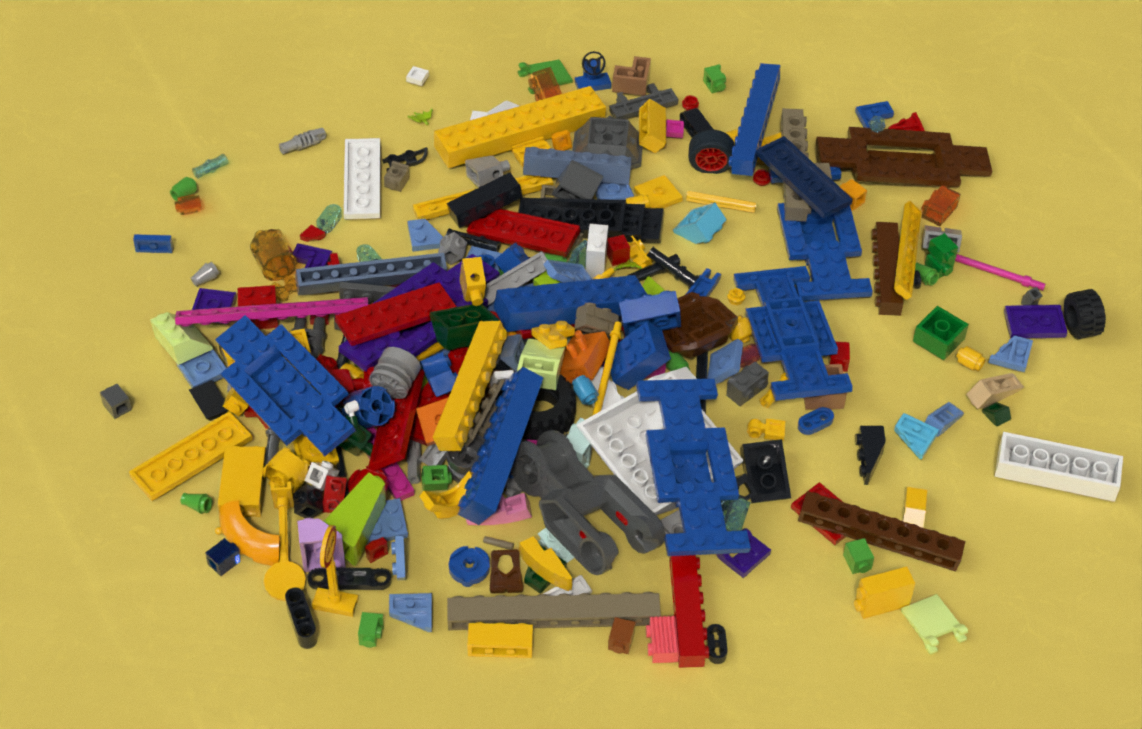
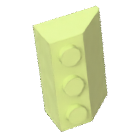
[150,312,213,365]

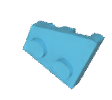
[894,413,939,460]

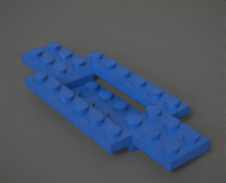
[215,315,356,456]

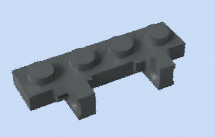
[609,83,679,119]

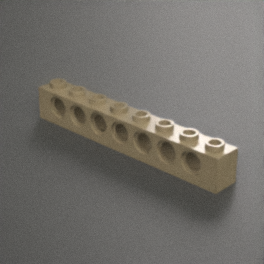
[781,108,811,221]

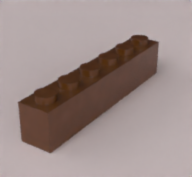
[871,222,904,316]

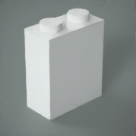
[586,224,608,279]

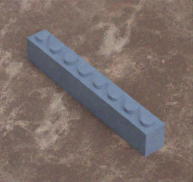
[295,253,447,296]

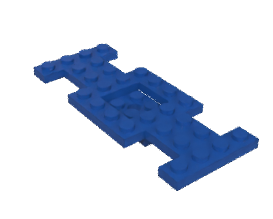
[733,266,853,401]

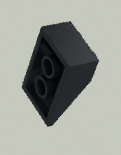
[740,439,791,504]

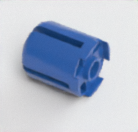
[342,386,395,429]

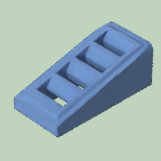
[925,402,964,437]

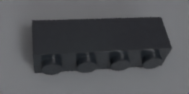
[447,172,523,228]

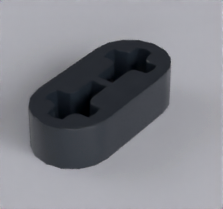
[706,624,728,664]

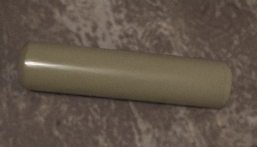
[483,536,514,550]

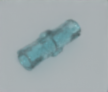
[192,154,228,179]

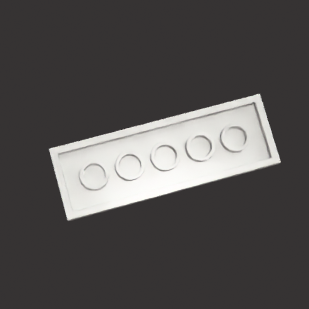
[344,138,380,219]

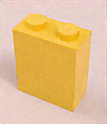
[854,566,915,619]

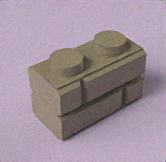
[575,303,619,339]

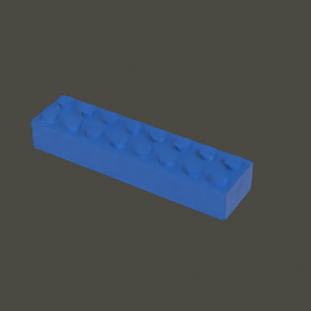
[493,275,648,332]
[458,367,543,525]

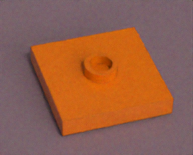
[416,397,449,446]

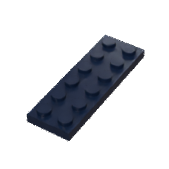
[756,136,853,219]

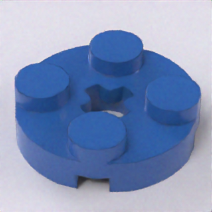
[448,546,490,587]

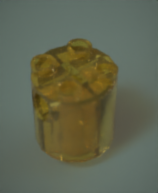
[250,229,297,281]

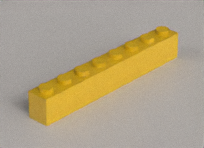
[432,321,507,451]

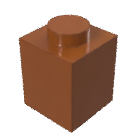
[608,617,636,655]

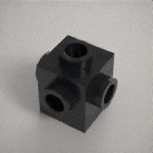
[293,484,323,518]

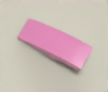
[466,493,532,525]

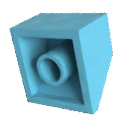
[673,203,727,244]

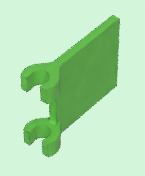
[517,59,573,94]

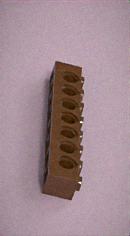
[798,491,966,572]

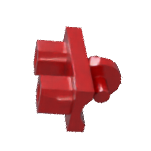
[322,475,347,513]

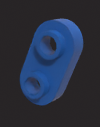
[798,407,834,435]

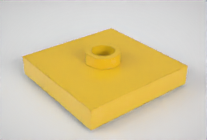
[634,175,683,208]

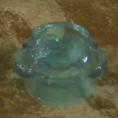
[868,116,886,132]

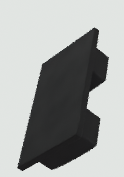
[189,380,229,421]

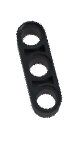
[680,108,714,138]
[285,587,317,649]

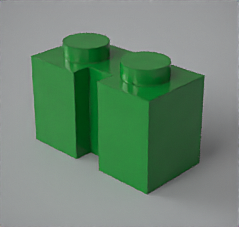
[925,233,958,279]

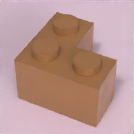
[612,56,651,96]

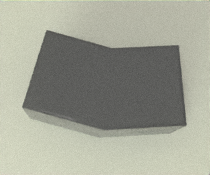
[1021,287,1043,305]

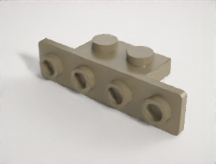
[464,379,505,447]

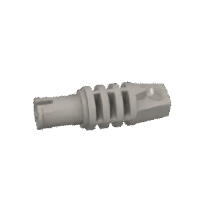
[279,128,326,154]

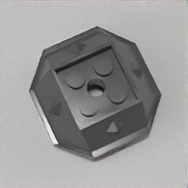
[572,115,643,170]

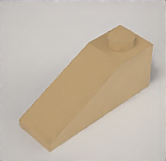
[966,373,1024,409]

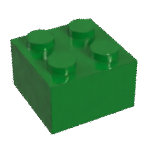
[913,306,969,360]

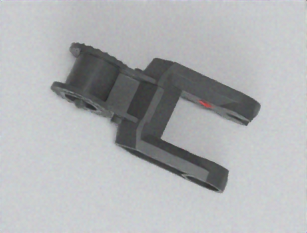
[511,430,665,575]

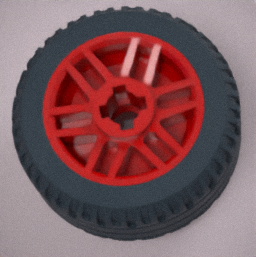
[688,129,735,174]

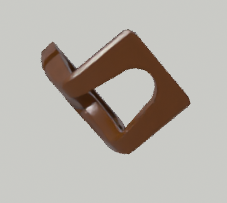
[490,549,523,594]

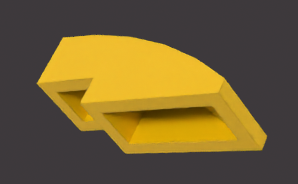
[519,536,572,591]

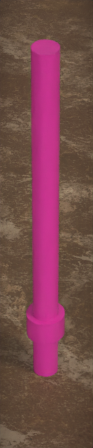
[955,254,1046,290]

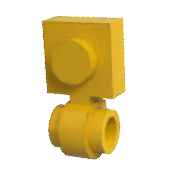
[747,418,786,441]

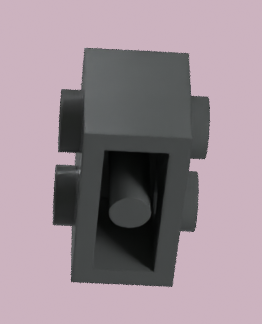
[726,362,769,407]

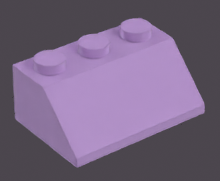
[297,518,346,573]

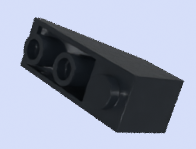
[855,426,886,485]

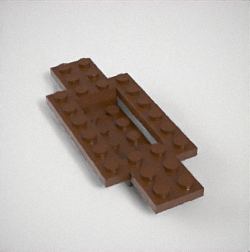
[816,127,993,187]

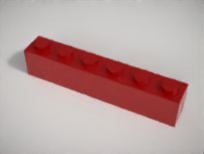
[669,555,709,668]

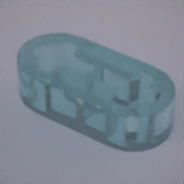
[316,204,342,234]
[356,244,382,262]

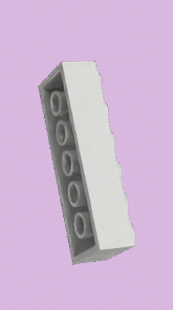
[995,432,1123,502]

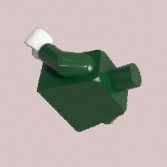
[339,400,373,457]

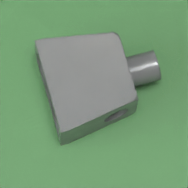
[465,156,510,187]

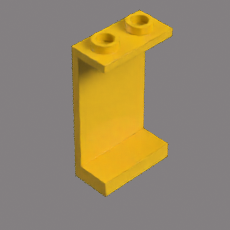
[218,446,266,517]

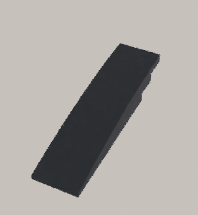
[518,198,665,243]

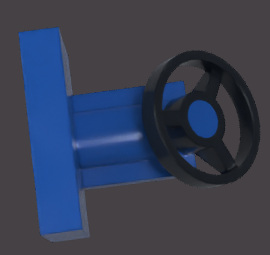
[575,51,611,91]

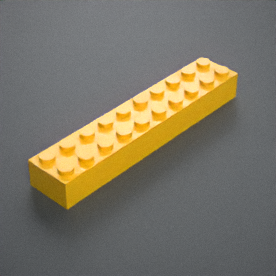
[434,86,606,168]

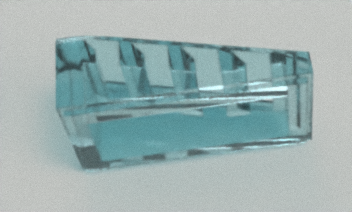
[568,240,588,268]

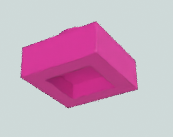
[666,120,684,138]

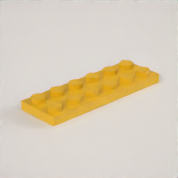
[129,411,253,501]

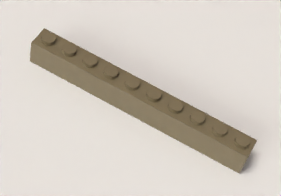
[447,592,661,630]

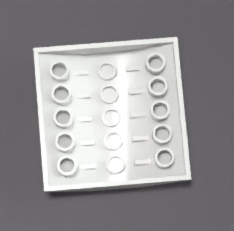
[577,372,743,515]

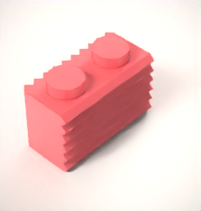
[645,616,679,663]

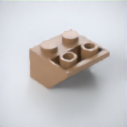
[804,364,847,410]

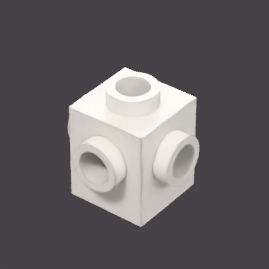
[304,460,339,491]

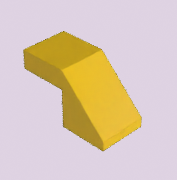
[903,487,927,528]

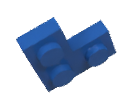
[855,101,894,129]

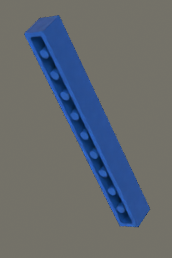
[729,63,780,176]

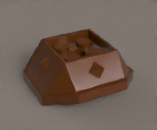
[662,292,738,359]

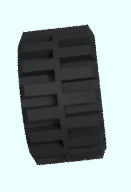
[1064,289,1106,339]

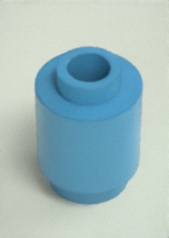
[572,375,599,405]

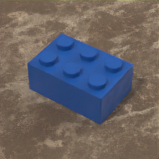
[619,291,681,337]
[611,321,671,390]

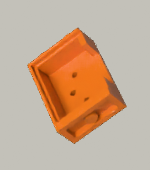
[560,330,610,383]

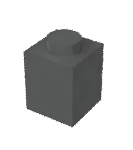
[100,384,132,419]

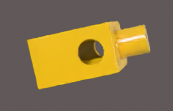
[459,257,486,306]

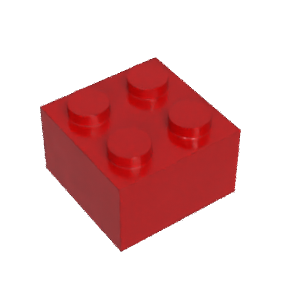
[237,285,278,329]

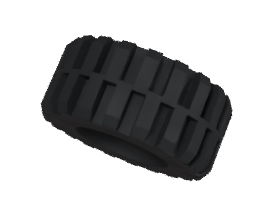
[502,374,576,441]

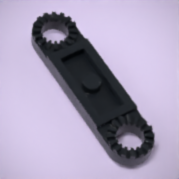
[307,568,392,590]

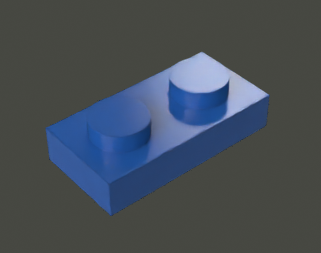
[133,234,173,253]

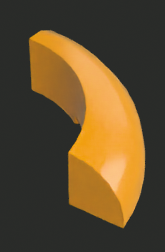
[219,500,280,566]

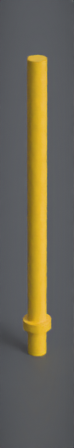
[592,322,622,416]

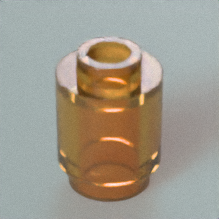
[174,194,202,215]

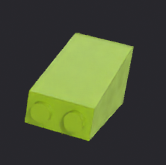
[323,472,386,566]

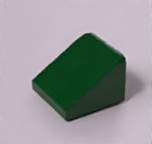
[982,402,1011,426]

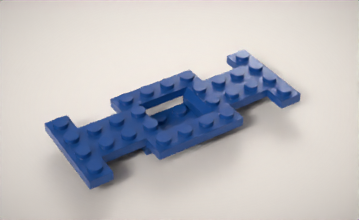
[768,167,873,301]
[636,378,751,556]

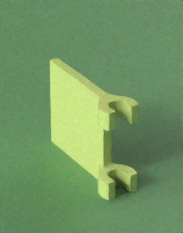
[901,594,968,654]

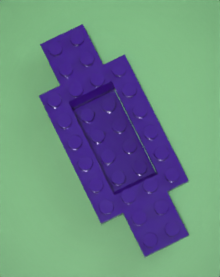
[339,254,500,372]

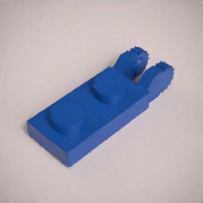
[685,268,721,297]

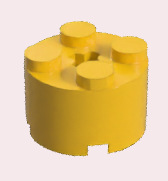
[262,447,310,493]

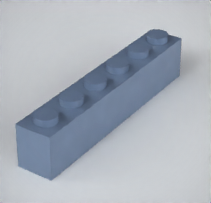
[523,147,631,185]

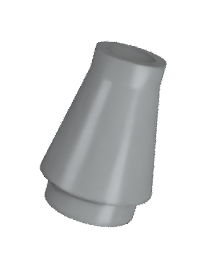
[190,262,219,287]

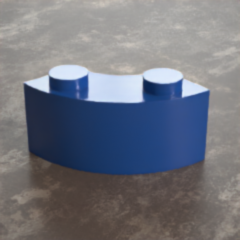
[420,352,457,397]

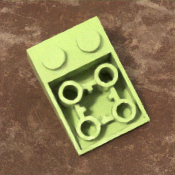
[517,339,566,390]

